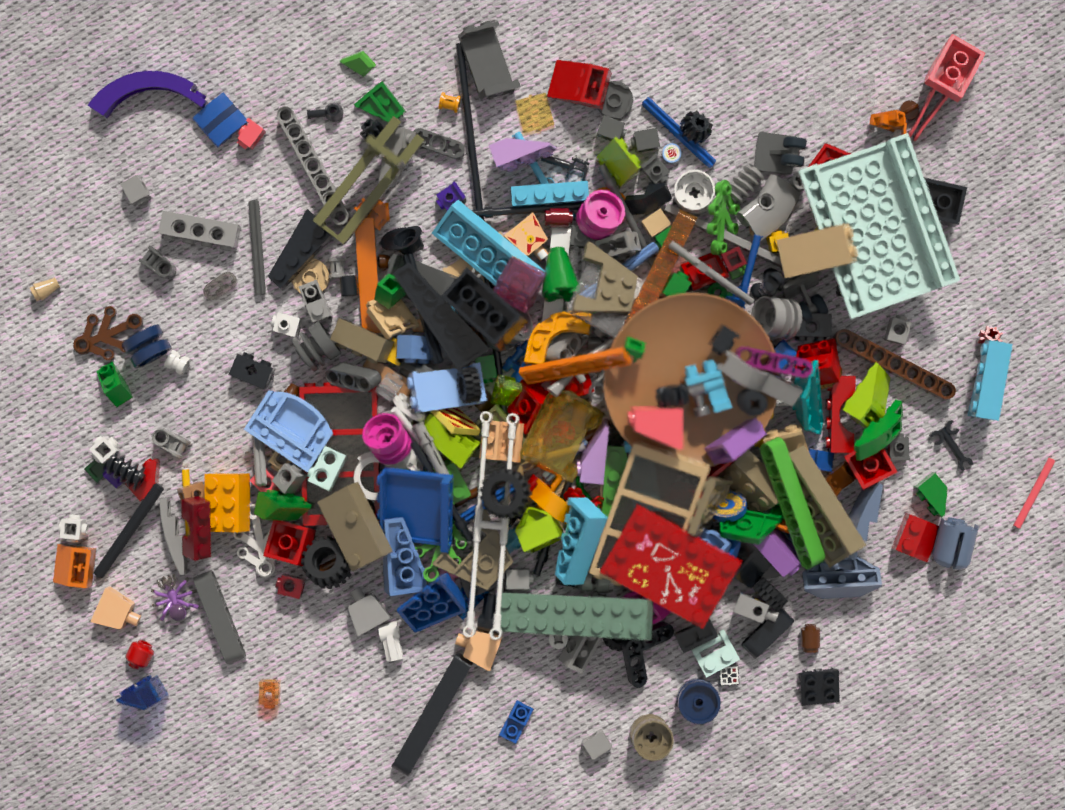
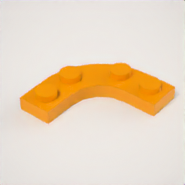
[524,311,593,365]

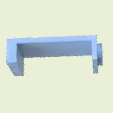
[407,363,487,413]

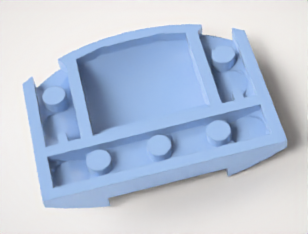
[244,390,333,472]

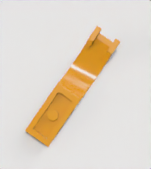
[530,478,604,539]

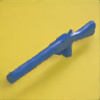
[725,234,763,309]

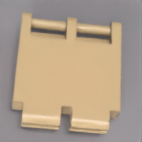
[366,300,419,339]

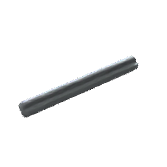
[248,200,266,295]

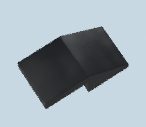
[625,183,672,215]

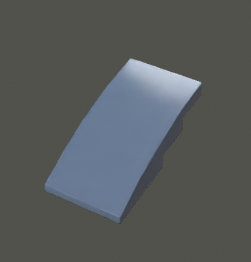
[847,483,883,559]

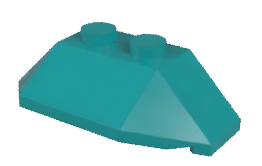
[792,360,824,434]

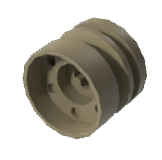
[629,714,674,761]

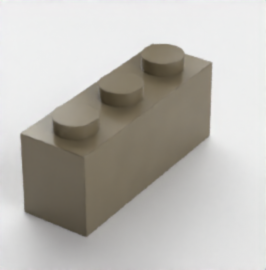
[330,318,394,364]

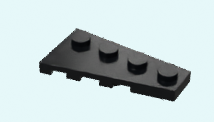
[268,209,333,291]

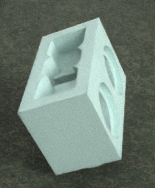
[307,446,348,492]

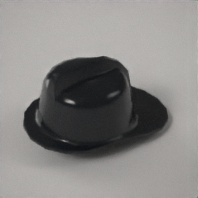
[380,226,424,255]

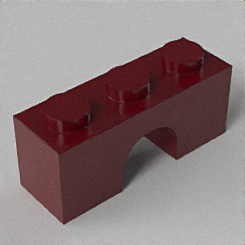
[181,496,211,561]

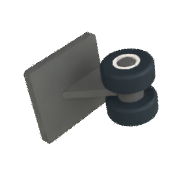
[754,132,807,175]
[783,271,829,324]

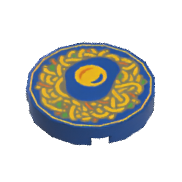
[713,491,747,522]

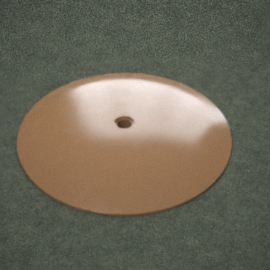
[603,293,779,467]

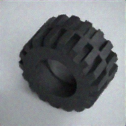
[479,469,532,518]
[301,536,352,589]

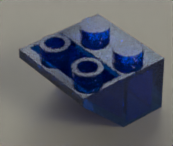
[116,675,169,710]

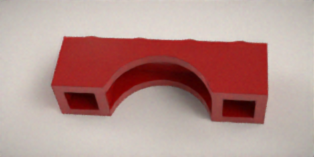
[825,376,856,453]

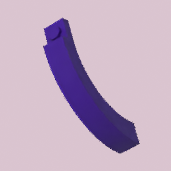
[88,71,208,119]

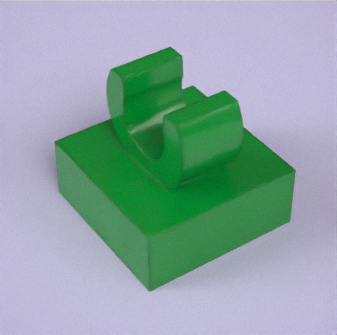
[624,336,646,363]

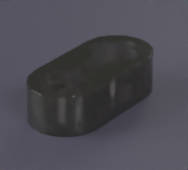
[203,272,238,300]

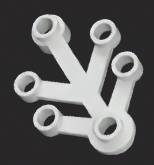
[233,504,276,578]

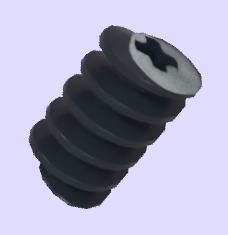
[736,388,768,417]
[102,451,146,491]

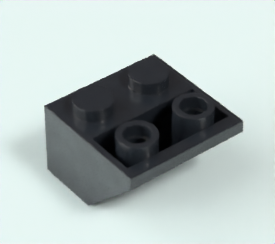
[734,541,772,589]

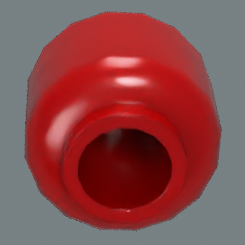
[125,639,154,670]

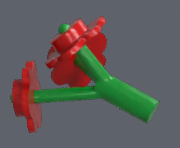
[563,476,604,510]

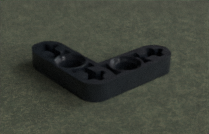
[621,621,674,688]

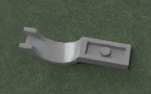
[717,350,803,406]

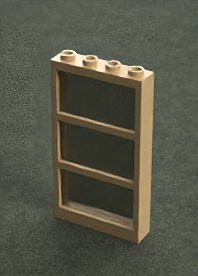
[589,439,710,591]

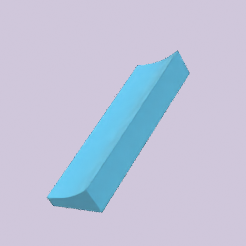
[432,200,545,305]

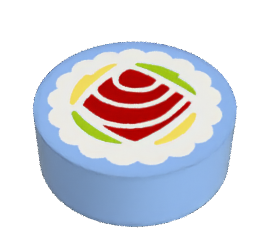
[662,143,681,163]

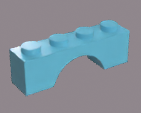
[511,181,589,207]

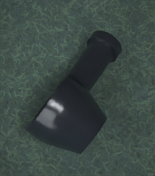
[307,102,344,122]

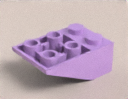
[489,138,558,172]

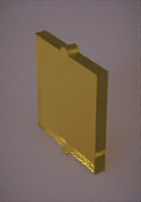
[515,92,554,133]

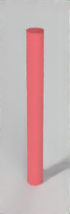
[1013,458,1055,529]

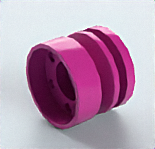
[362,413,412,465]

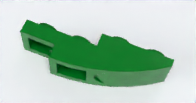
[854,400,903,461]

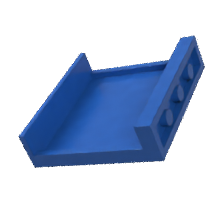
[377,467,453,553]

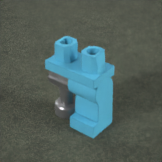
[683,359,732,417]

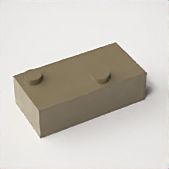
[317,482,393,572]

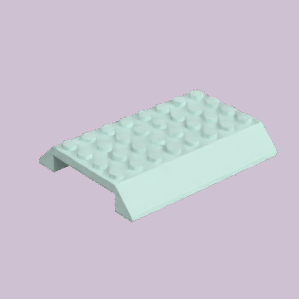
[798,133,960,319]

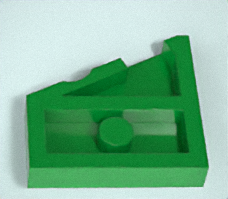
[354,81,407,122]

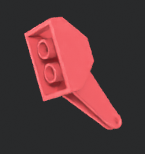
[908,34,985,141]

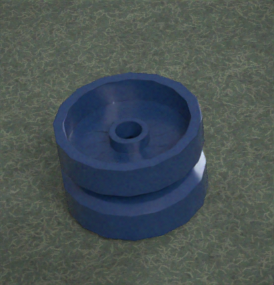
[121,324,172,369]
[677,678,721,724]

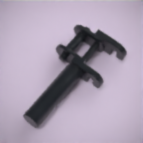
[541,155,590,181]

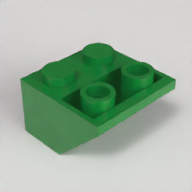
[254,489,311,521]

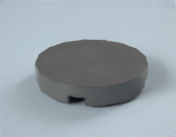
[598,81,634,119]

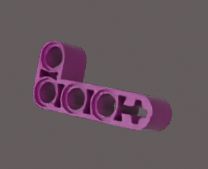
[731,346,813,385]

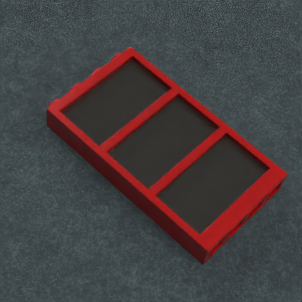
[299,382,380,526]

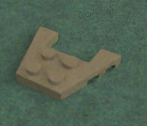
[571,242,638,314]
[432,509,514,590]

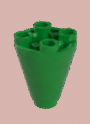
[542,247,580,302]

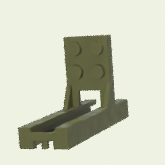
[313,116,425,245]

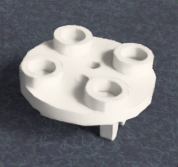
[393,393,426,423]

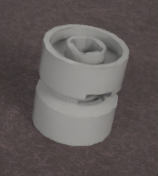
[581,566,610,593]

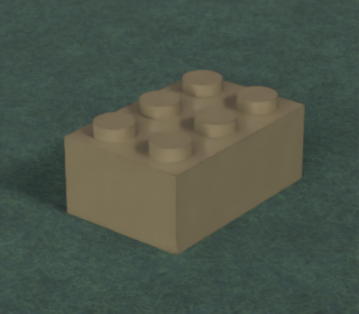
[719,449,778,513]

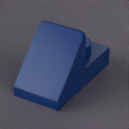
[808,449,834,471]

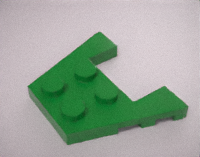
[719,503,784,545]

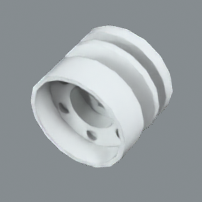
[674,170,715,215]

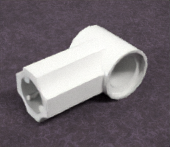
[378,621,403,662]

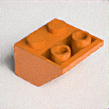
[53,544,96,588]

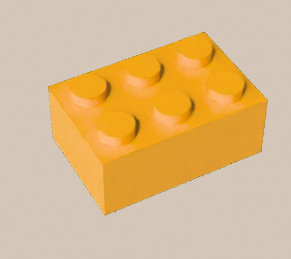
[204,473,250,532]

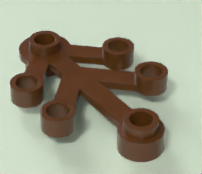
[73,306,143,361]

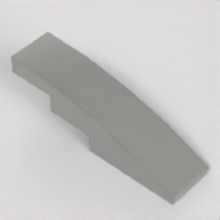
[159,497,188,575]

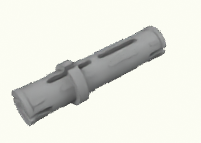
[412,421,450,474]

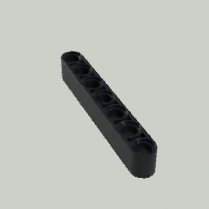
[391,652,473,776]

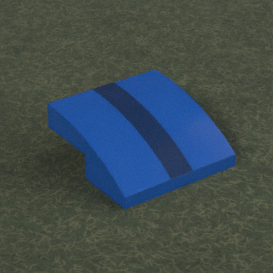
[192,92,248,148]

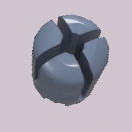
[932,517,979,570]

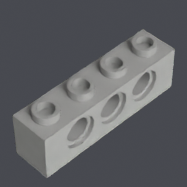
[158,211,241,251]
[559,592,607,674]

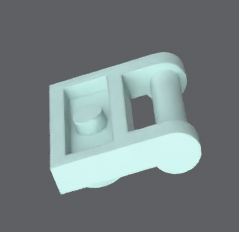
[692,629,740,678]

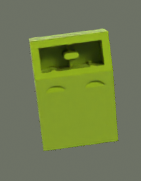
[596,137,641,189]
[843,362,891,428]

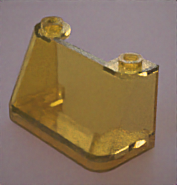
[520,390,605,482]

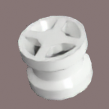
[549,634,568,649]

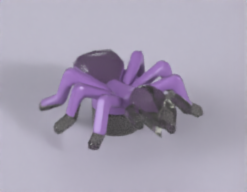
[151,574,200,621]

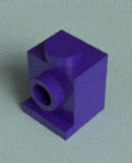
[436,181,466,211]

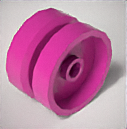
[576,190,625,240]

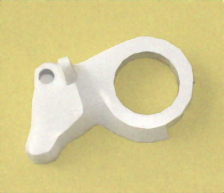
[353,430,424,500]

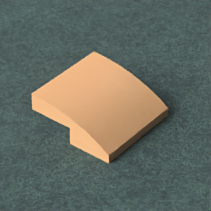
[479,420,524,462]

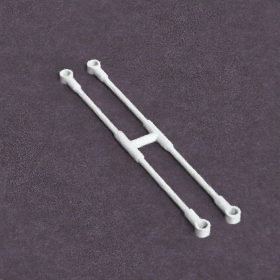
[463,411,519,640]

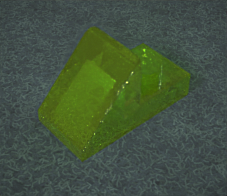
[491,375,522,406]

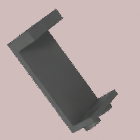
[458,21,521,101]
[383,254,458,307]

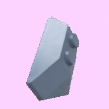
[802,556,882,599]

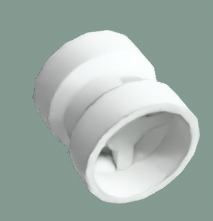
[164,350,191,375]

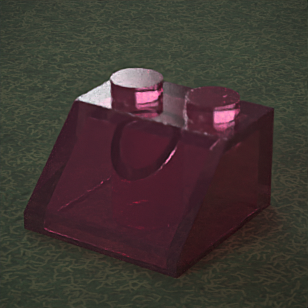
[493,256,547,313]

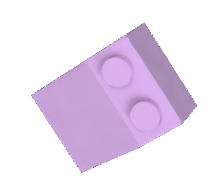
[576,418,609,484]

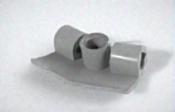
[737,174,801,241]

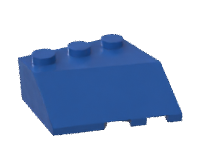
[397,572,466,633]

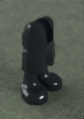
[750,268,784,300]

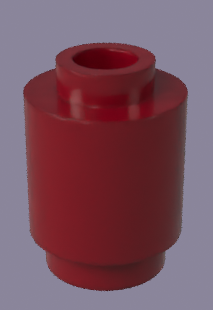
[545,208,573,228]

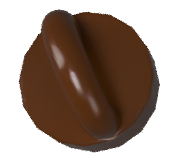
[899,100,919,120]

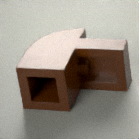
[824,460,856,497]

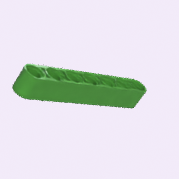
[760,437,825,569]

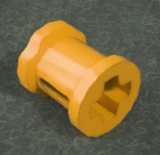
[438,92,461,113]

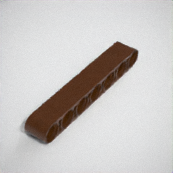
[833,329,956,400]

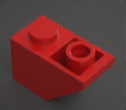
[125,458,160,501]

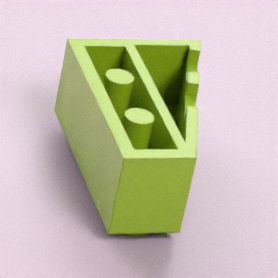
[424,413,481,468]

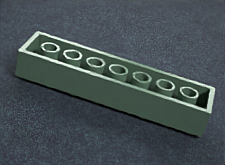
[495,593,653,640]

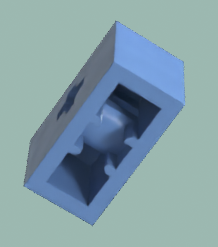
[397,335,432,364]

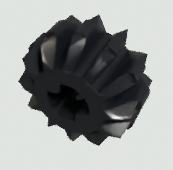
[679,110,713,144]
[655,384,689,408]

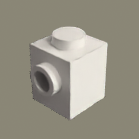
[271,312,302,337]

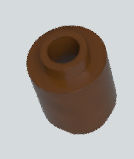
[801,624,820,653]

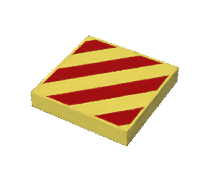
[430,408,481,436]

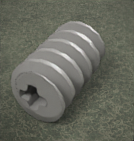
[729,163,765,203]

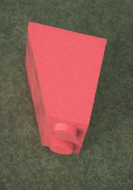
[627,406,683,449]

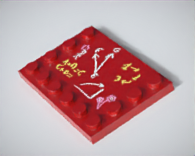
[600,504,742,629]

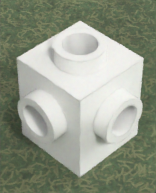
[89,436,121,464]
[59,514,89,543]

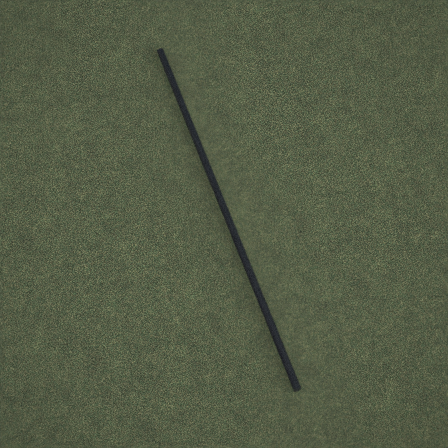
[455,43,508,463]

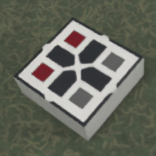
[719,665,739,686]

